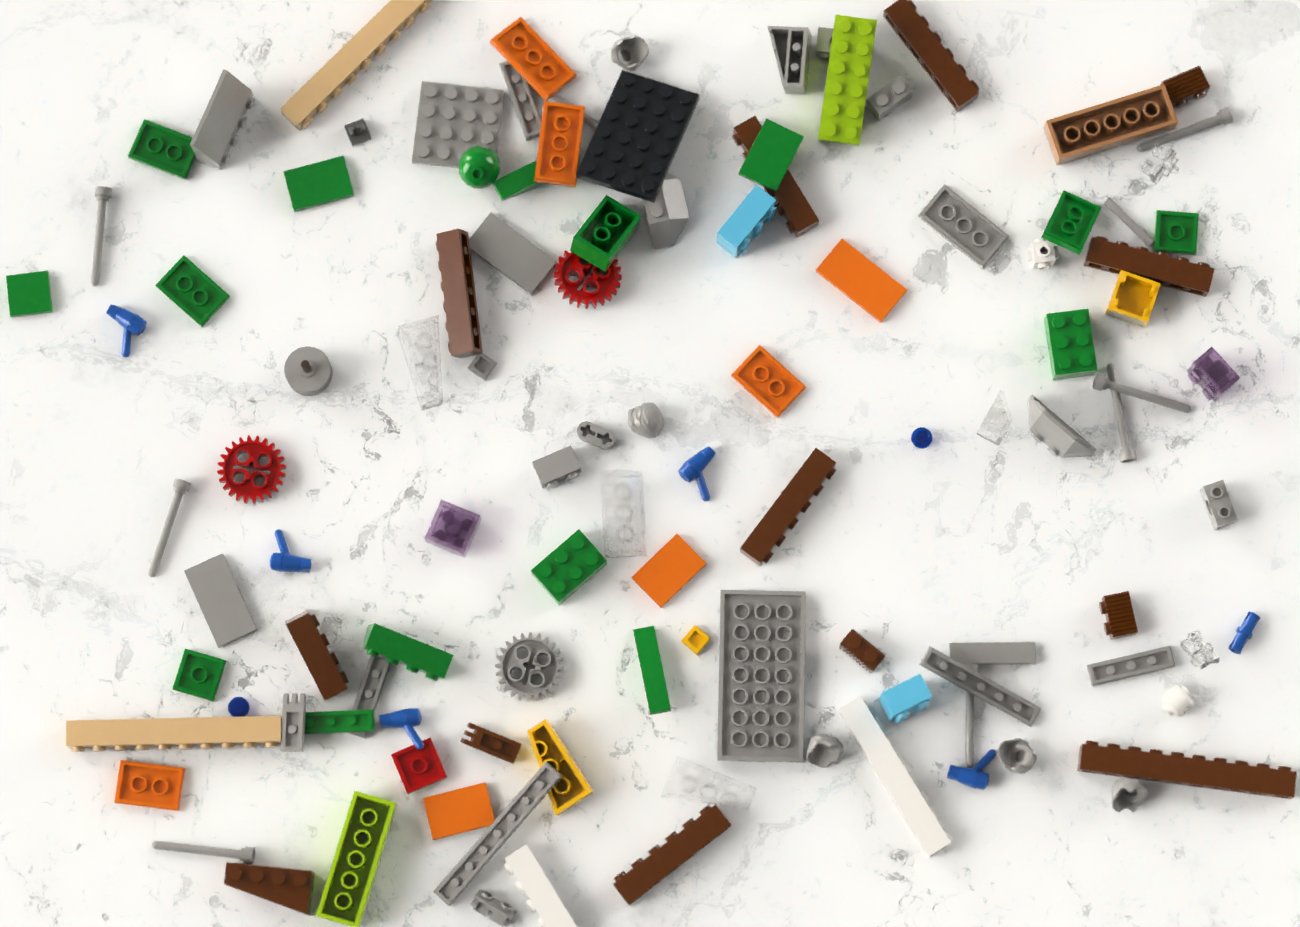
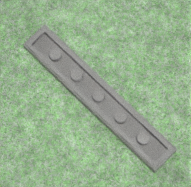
[919,646,1041,727]

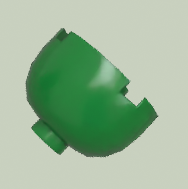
[459,146,501,189]

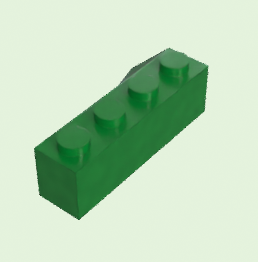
[362,623,453,682]

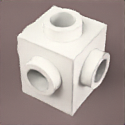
[1027,238,1058,270]

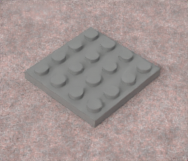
[412,81,504,168]

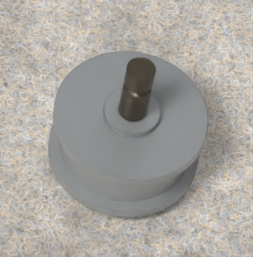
[284,346,333,396]

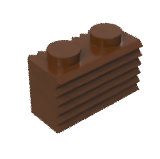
[1160,65,1210,108]
[1099,591,1138,640]
[839,628,886,673]

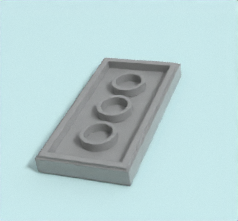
[918,184,1009,269]
[469,212,557,295]
[184,553,257,648]

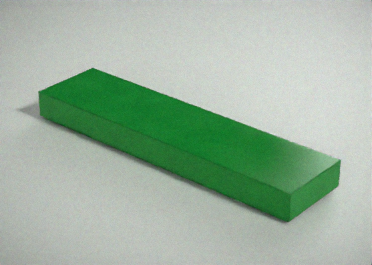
[305,710,375,734]

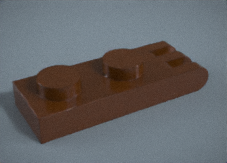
[460,722,522,764]

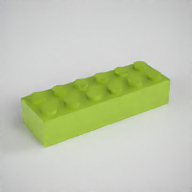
[818,15,877,146]
[316,791,397,927]

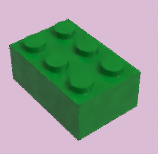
[570,195,642,272]
[1044,309,1097,380]
[531,529,607,606]

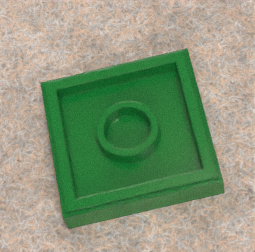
[1153,210,1199,256]
[6,270,53,318]
[172,648,227,702]

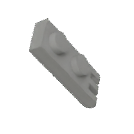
[281,693,306,752]

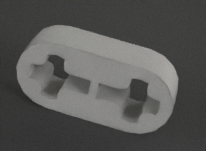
[577,421,615,450]

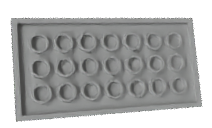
[717,590,806,763]

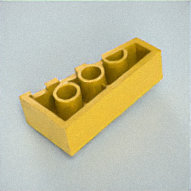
[527,719,594,816]

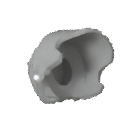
[611,35,649,71]
[628,402,664,438]
[806,734,844,768]
[997,738,1037,774]
[1111,778,1148,812]

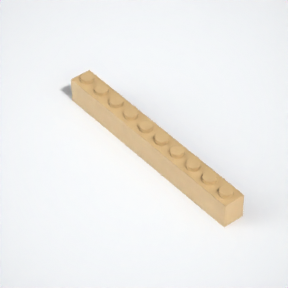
[280,0,432,131]
[66,716,282,752]

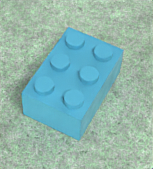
[716,185,776,258]
[878,674,932,724]

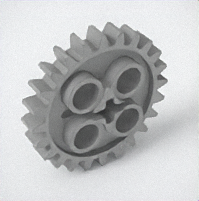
[495,632,564,702]

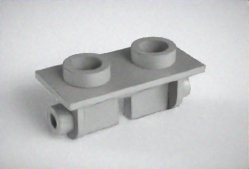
[470,890,517,927]

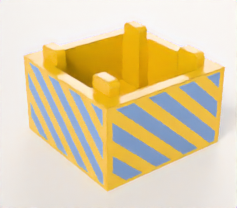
[1105,270,1161,328]

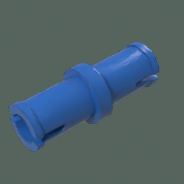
[1228,611,1260,655]

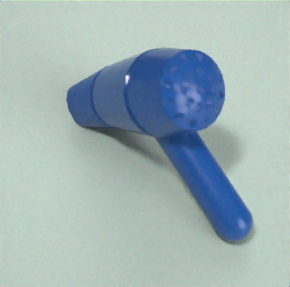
[106,305,147,358]
[678,446,716,502]
[270,529,311,573]
[379,708,424,750]
[947,749,997,790]

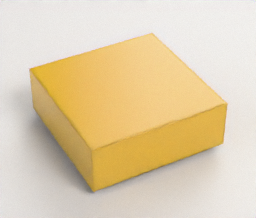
[681,625,711,655]

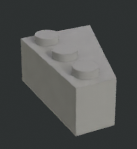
[767,26,811,94]

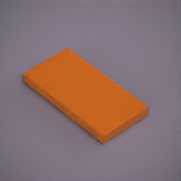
[490,17,577,101]
[534,101,585,187]
[816,239,907,323]

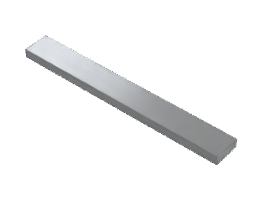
[433,762,563,906]

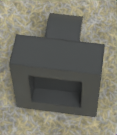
[344,118,372,146]

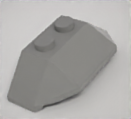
[642,172,690,250]
[1027,394,1097,458]

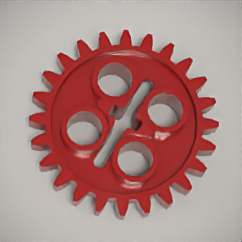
[554,250,622,309]
[217,435,287,504]

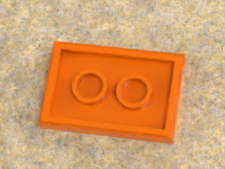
[731,345,806,418]
[631,534,707,608]
[114,760,185,811]
[423,782,495,840]

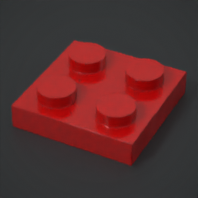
[391,738,447,794]

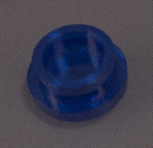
[911,427,932,449]
[228,697,250,717]

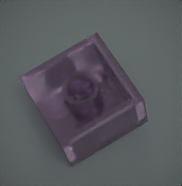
[1187,347,1240,402]
[425,499,482,558]

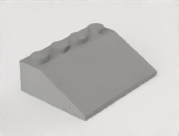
[190,69,255,170]

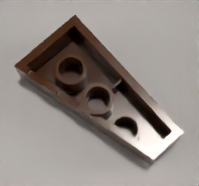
[285,610,349,701]
[224,862,315,916]

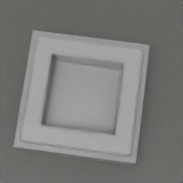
[468,353,497,381]

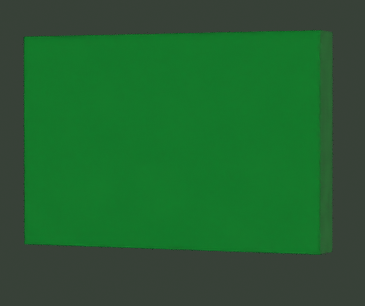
[128,119,196,180]
[738,119,804,193]
[283,155,355,212]
[1041,190,1102,255]
[155,255,230,327]

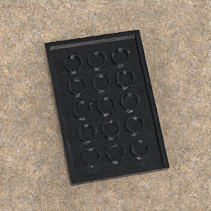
[576,70,700,203]

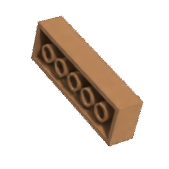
[1043,84,1178,165]

